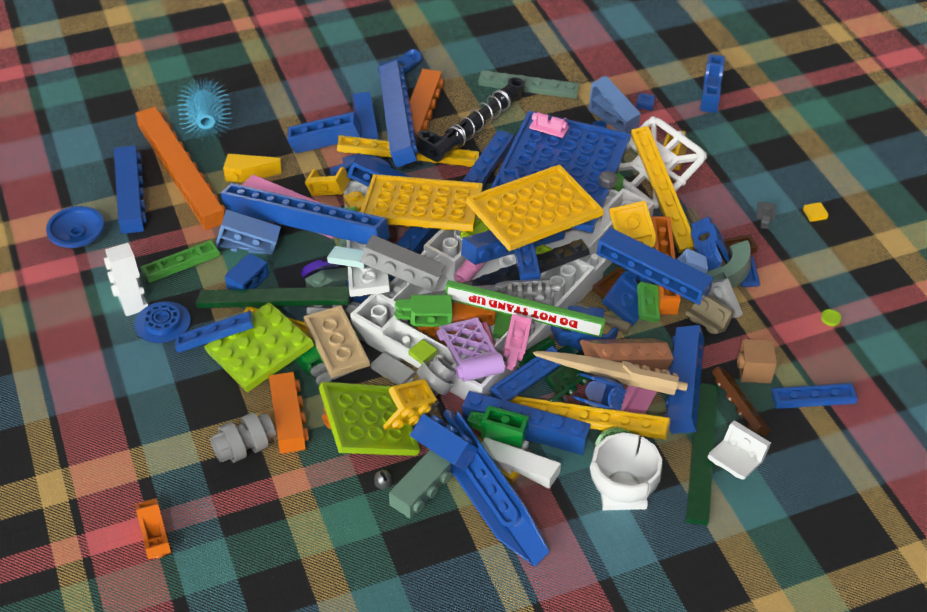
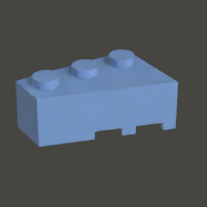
[215,209,281,255]

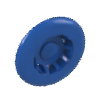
[134,301,191,343]

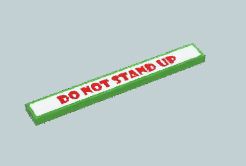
[445,280,606,338]

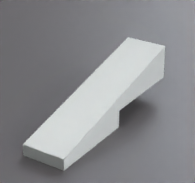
[481,438,561,489]

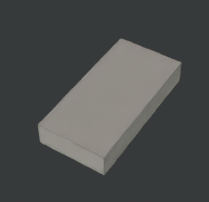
[371,352,415,385]

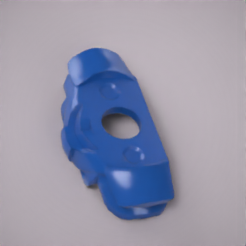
[378,49,422,73]

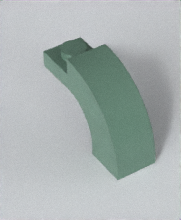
[706,240,751,288]

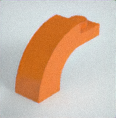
[134,498,171,559]

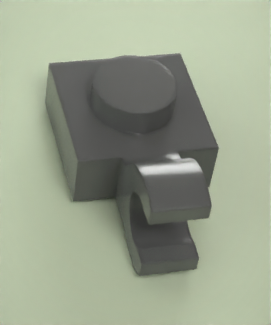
[756,202,776,229]

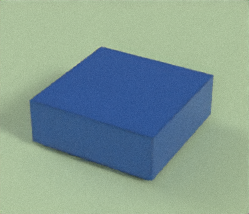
[636,93,656,111]

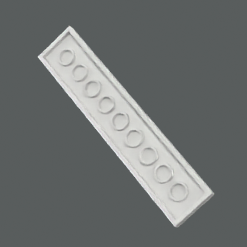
[344,181,390,297]

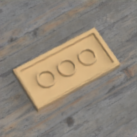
[304,305,370,378]

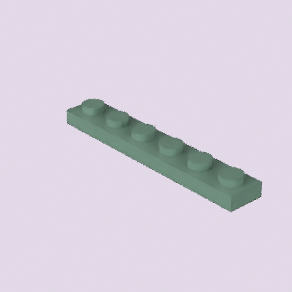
[478,70,579,99]

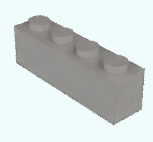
[360,235,445,292]

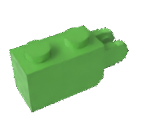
[394,295,452,327]

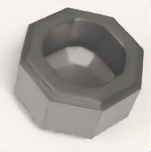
[598,171,618,189]

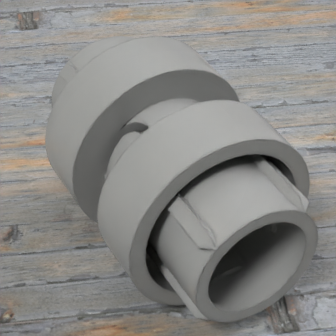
[407,357,456,413]
[210,412,276,463]

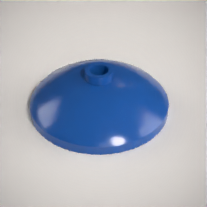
[46,206,104,248]

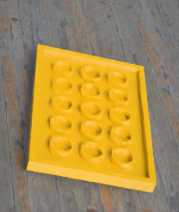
[466,164,604,251]
[360,174,483,232]

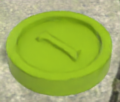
[821,309,842,326]

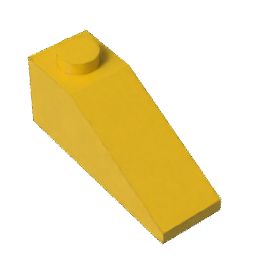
[223,154,282,183]

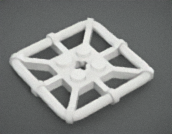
[618,116,707,209]

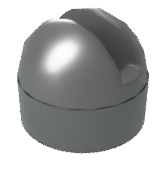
[374,470,392,489]

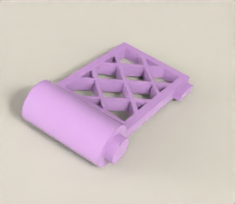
[436,317,505,382]

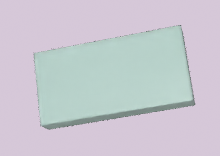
[327,246,366,268]

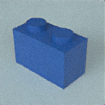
[225,253,269,290]

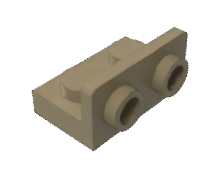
[685,294,735,334]

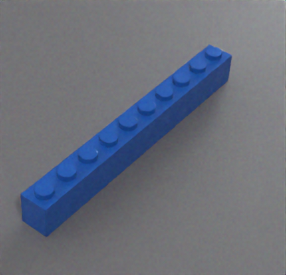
[378,60,418,168]
[221,183,390,244]

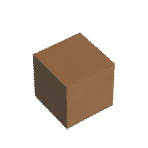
[737,339,777,383]

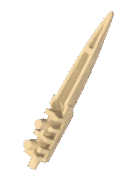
[533,351,688,395]

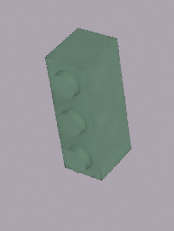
[389,450,452,519]

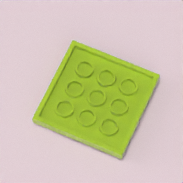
[204,303,314,393]
[319,382,420,456]

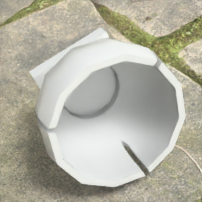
[590,432,662,510]

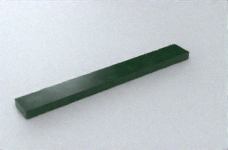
[196,287,351,308]
[686,383,718,526]

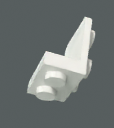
[708,420,771,479]

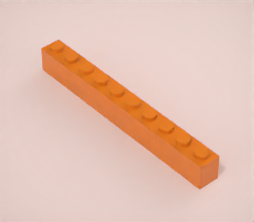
[136,106,226,231]

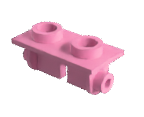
[529,112,569,138]

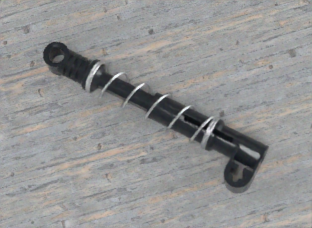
[416,77,525,162]

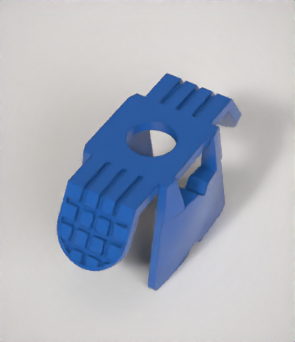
[691,216,730,271]
[551,306,619,350]
[573,373,627,410]

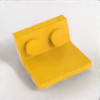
[383,379,437,430]

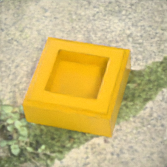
[803,202,828,222]

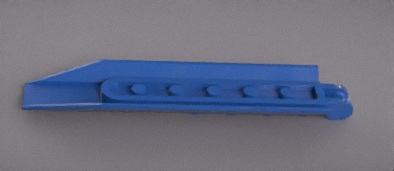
[441,409,550,567]

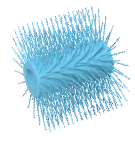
[177,78,232,141]

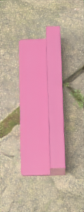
[616,385,657,414]

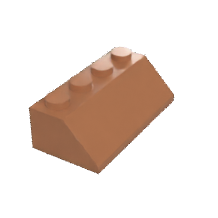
[580,338,674,375]

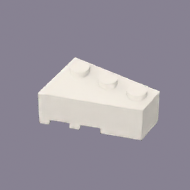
[104,243,148,316]

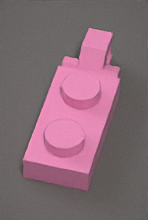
[503,314,532,371]

